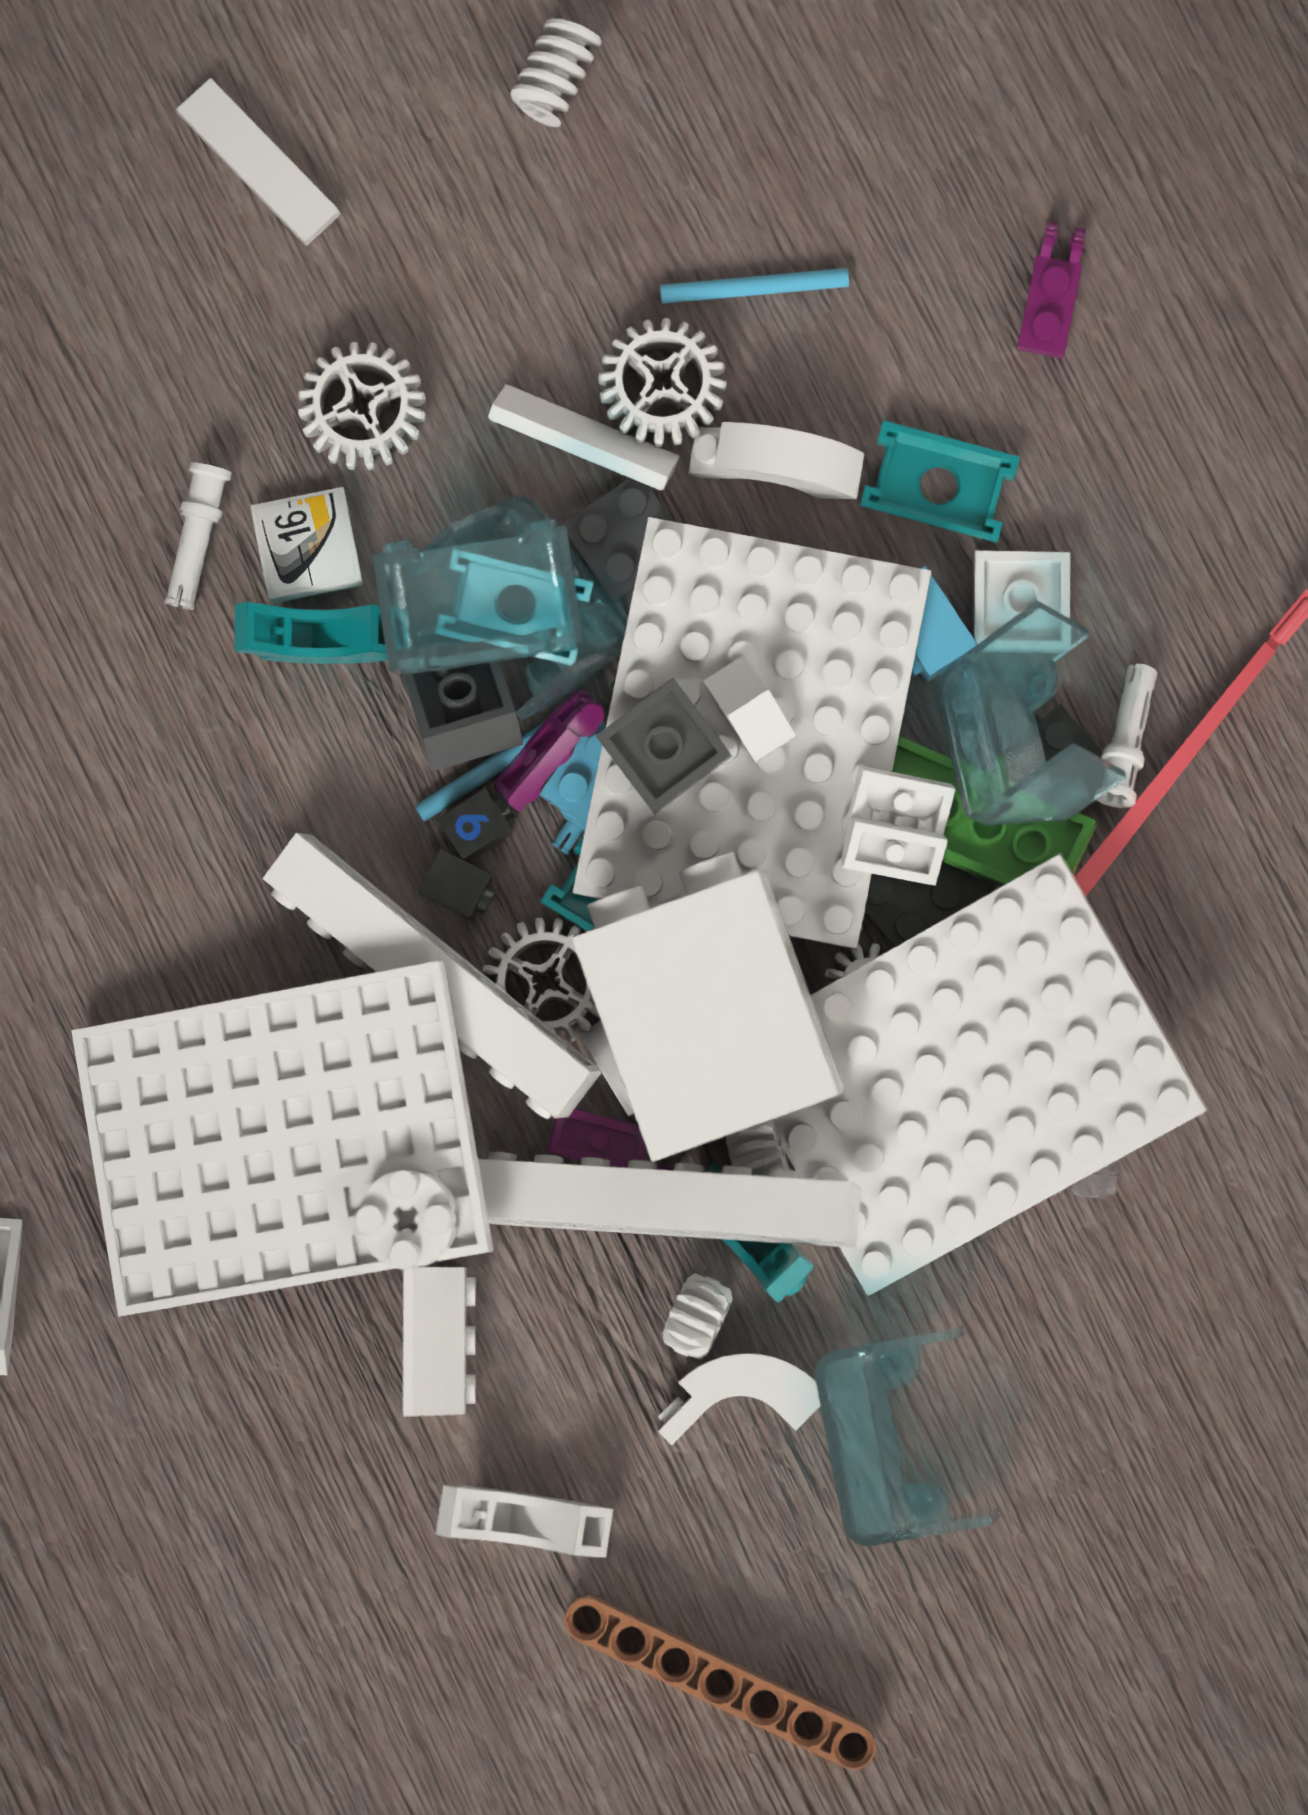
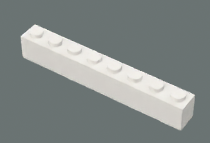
[262,833,603,1119]
[478,1152,861,1248]

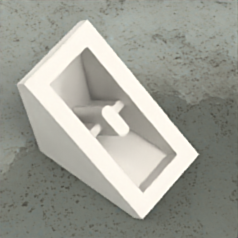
[703,655,796,763]

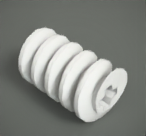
[510,18,602,127]

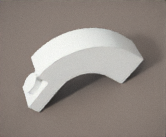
[688,422,864,499]
[658,1353,830,1445]
[436,1485,613,1558]

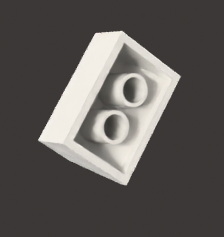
[403,1267,476,1416]

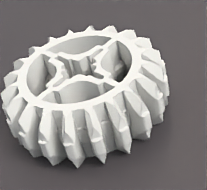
[599,318,726,447]
[298,342,426,470]
[482,918,600,1043]

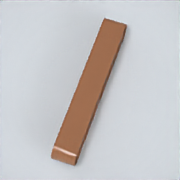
[564,1595,876,1770]

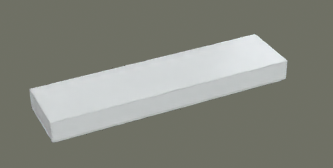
[176,78,340,246]
[488,384,680,491]

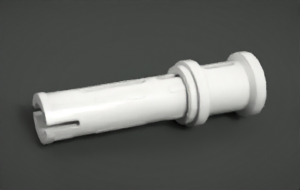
[164,462,232,610]
[1093,664,1157,808]

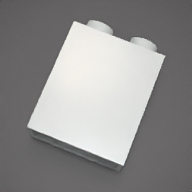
[572,852,845,1162]

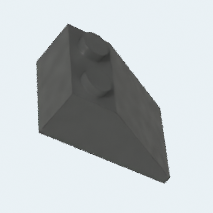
[397,614,523,772]

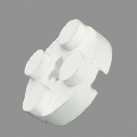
[355,1170,457,1270]

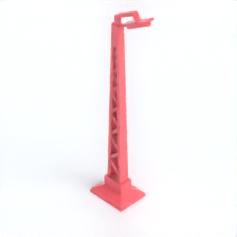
[1075,589,1308,896]

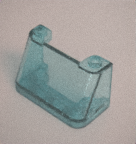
[372,519,586,675]

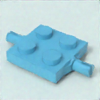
[539,722,607,855]

